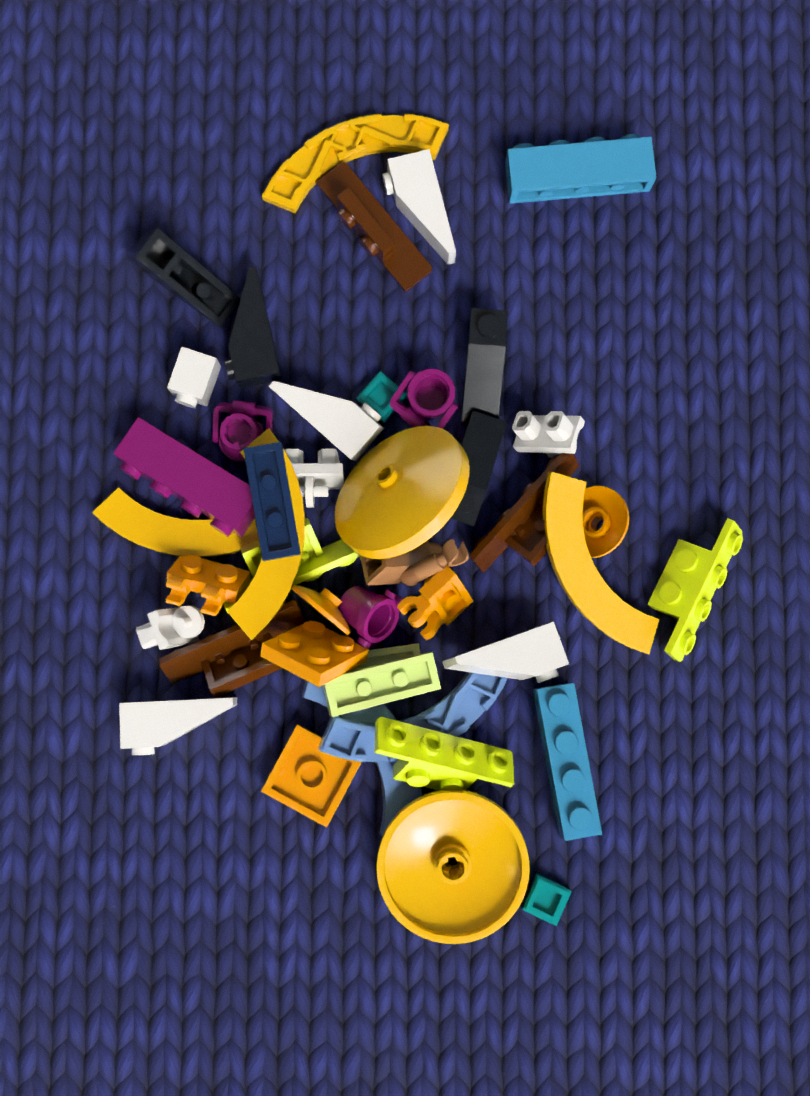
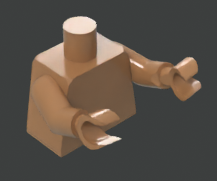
[360,539,469,586]

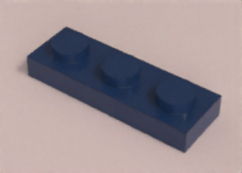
[243,442,301,562]

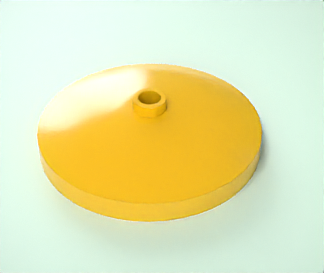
[335,426,470,559]
[377,789,530,944]

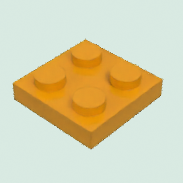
[260,620,368,687]
[261,724,362,827]

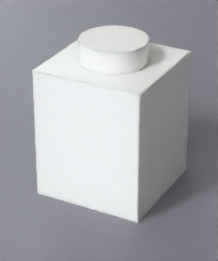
[167,347,221,408]

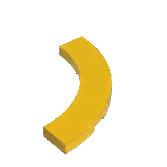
[262,114,449,214]
[227,428,305,640]
[543,472,659,654]
[92,487,259,557]

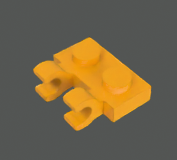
[166,555,251,616]
[397,565,474,641]

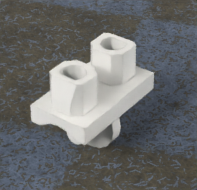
[512,411,585,458]
[284,449,344,508]
[136,605,205,650]

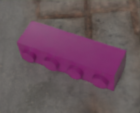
[113,417,255,538]

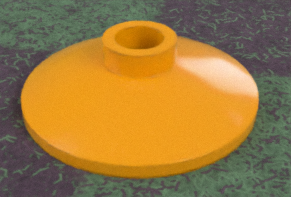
[582,486,629,558]
[291,585,351,636]

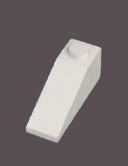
[382,149,456,264]
[269,381,384,461]
[442,622,569,683]
[119,697,237,755]

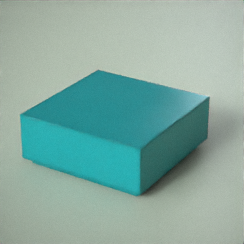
[356,371,407,423]
[521,873,572,926]

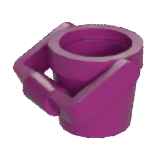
[390,369,458,429]
[213,400,274,463]
[338,586,403,648]

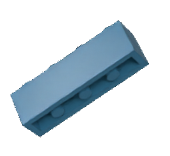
[505,134,656,204]
[533,683,602,841]

